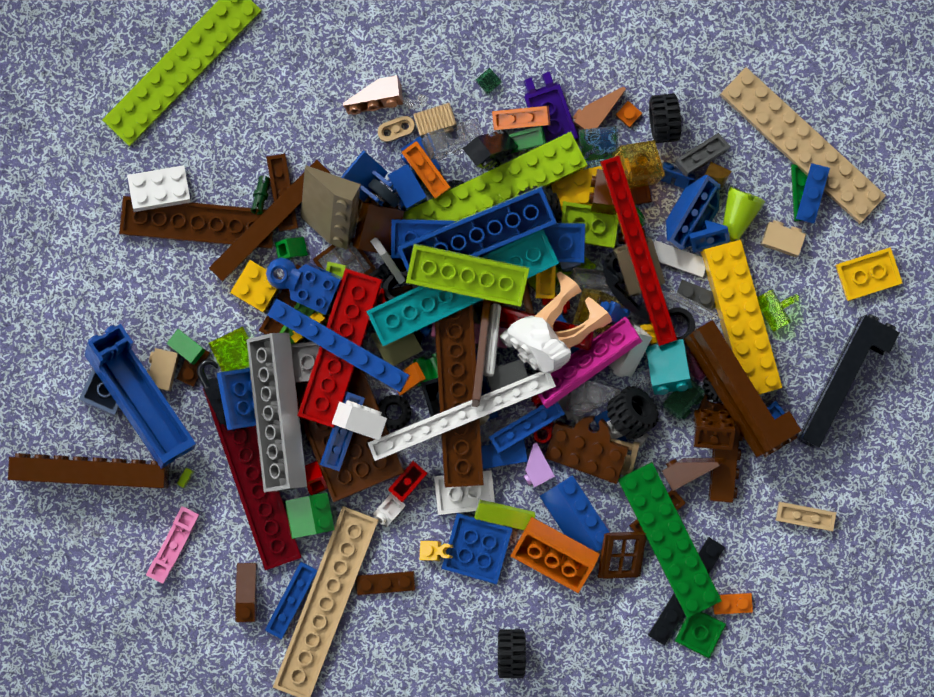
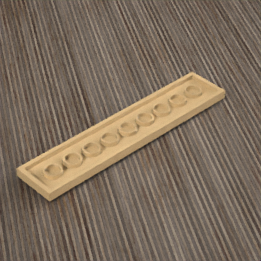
[720,67,886,224]
[273,506,378,697]

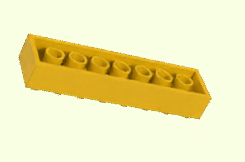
[700,240,782,394]

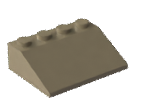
[301,165,361,250]

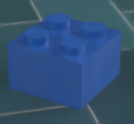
[387,164,427,211]

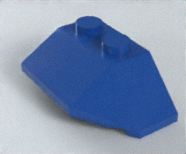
[666,175,721,250]

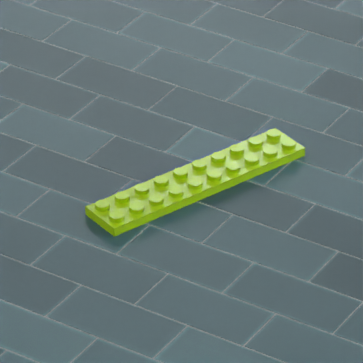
[102,0,262,146]
[403,131,588,220]

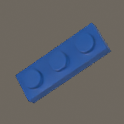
[796,163,830,224]

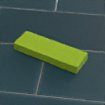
[474,499,536,530]

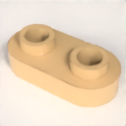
[378,116,415,143]

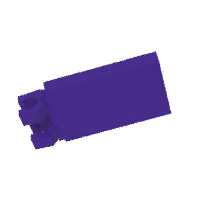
[524,71,578,143]

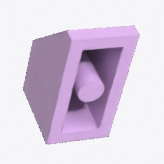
[524,442,555,487]

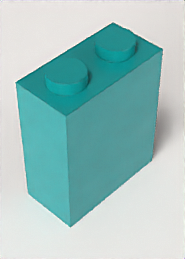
[646,339,693,395]

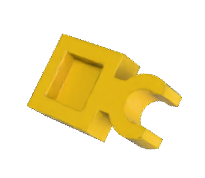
[419,541,453,561]

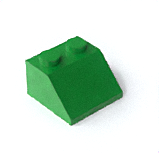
[285,492,335,539]

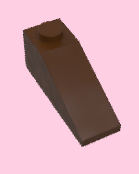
[662,458,726,491]
[235,563,257,622]

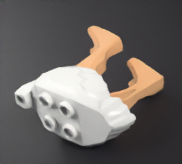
[499,271,612,373]

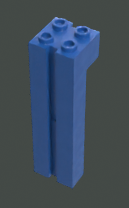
[84,324,196,469]

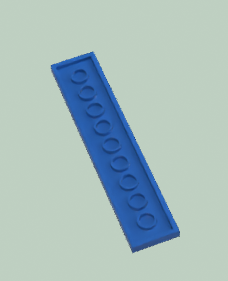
[391,219,585,263]

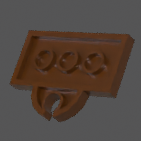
[545,416,629,484]

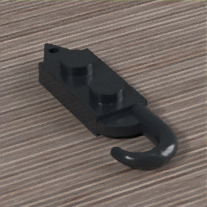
[197,359,236,431]

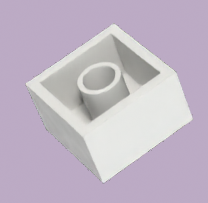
[332,400,387,440]

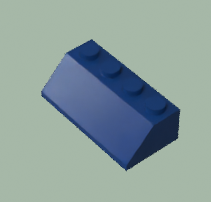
[540,475,610,552]

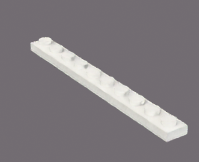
[368,371,556,461]

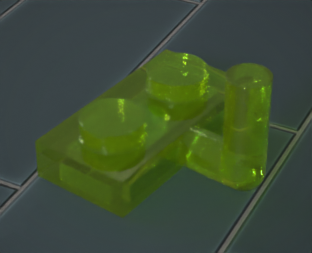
[757,289,799,332]

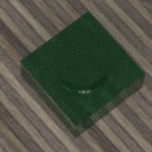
[475,67,502,95]

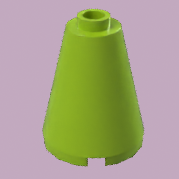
[723,187,765,242]

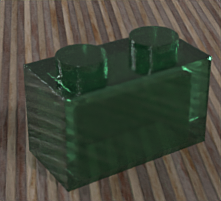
[660,380,704,420]

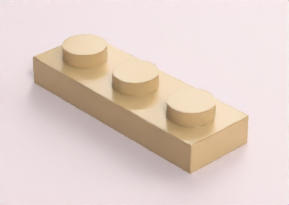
[775,502,837,531]

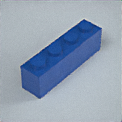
[481,440,528,469]

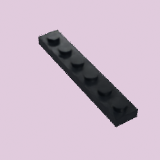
[648,537,725,645]

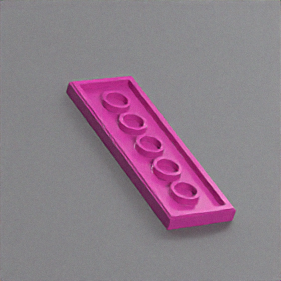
[538,317,642,408]

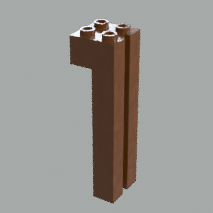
[684,320,802,458]

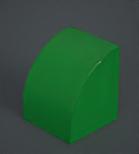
[275,237,308,260]

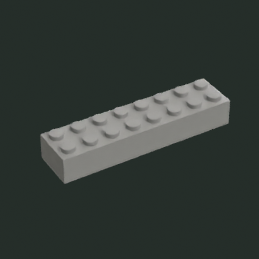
[247,333,307,493]

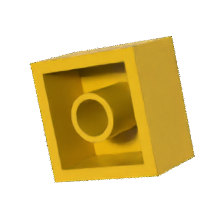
[230,260,282,314]

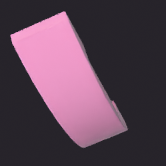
[146,506,199,584]

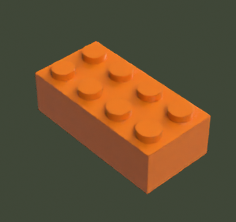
[511,517,600,593]

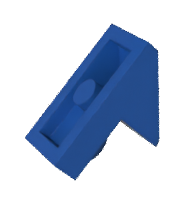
[689,220,730,253]

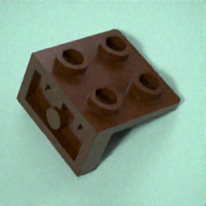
[693,408,735,450]

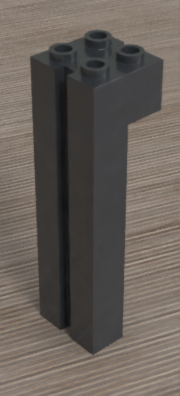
[797,314,900,448]

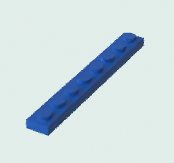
[267,298,410,392]

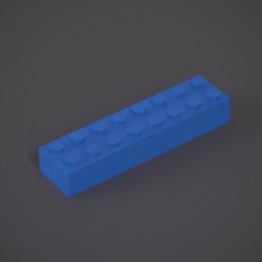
[397,186,557,272]

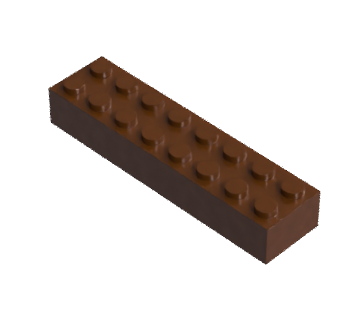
[8,453,170,488]

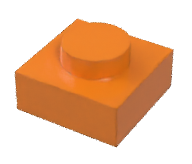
[615,101,642,128]

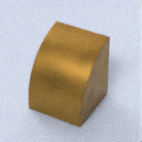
[704,162,732,188]

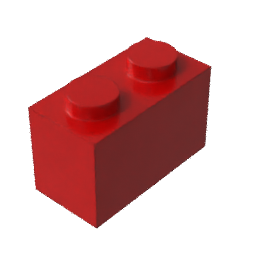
[388,461,428,502]

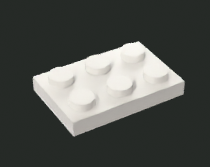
[127,165,191,212]
[434,470,495,515]

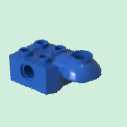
[266,258,342,315]

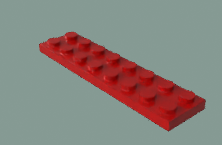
[297,268,383,428]

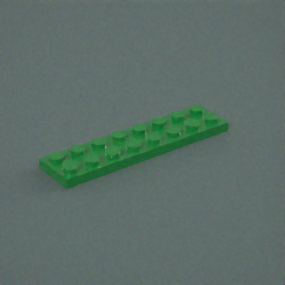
[618,462,722,618]

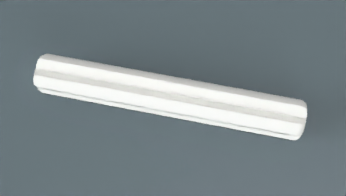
[483,304,501,377]

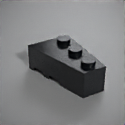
[463,130,518,171]

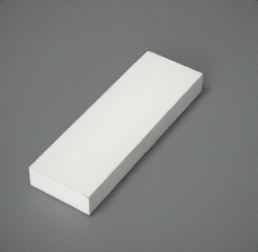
[654,240,706,278]

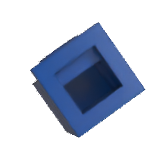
[600,301,630,326]

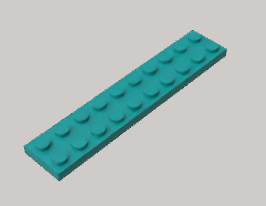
[366,229,559,346]

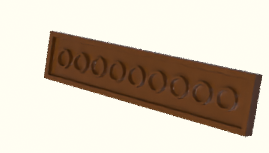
[435,305,484,488]

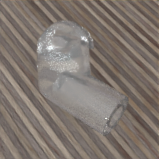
[402,94,428,109]

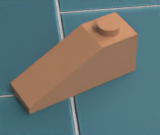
[573,87,626,136]

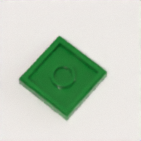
[675,612,726,659]

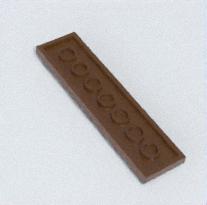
[119,196,274,249]

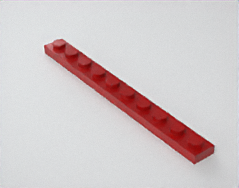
[600,155,677,346]

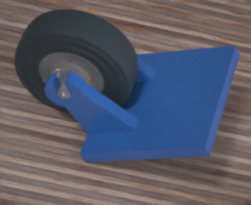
[341,150,400,208]

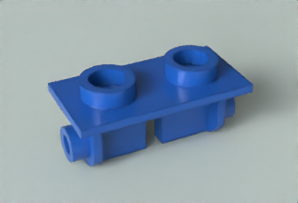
[654,162,695,189]

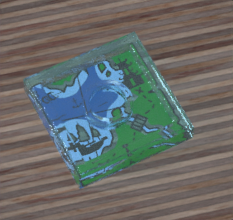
[578,126,619,166]

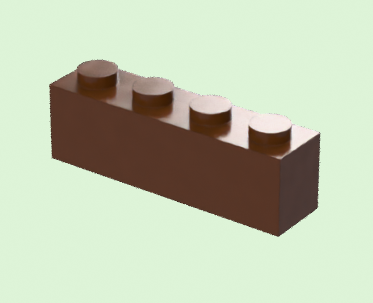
[708,425,743,503]

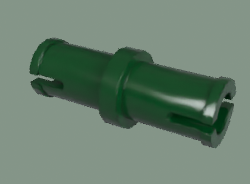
[251,176,270,215]

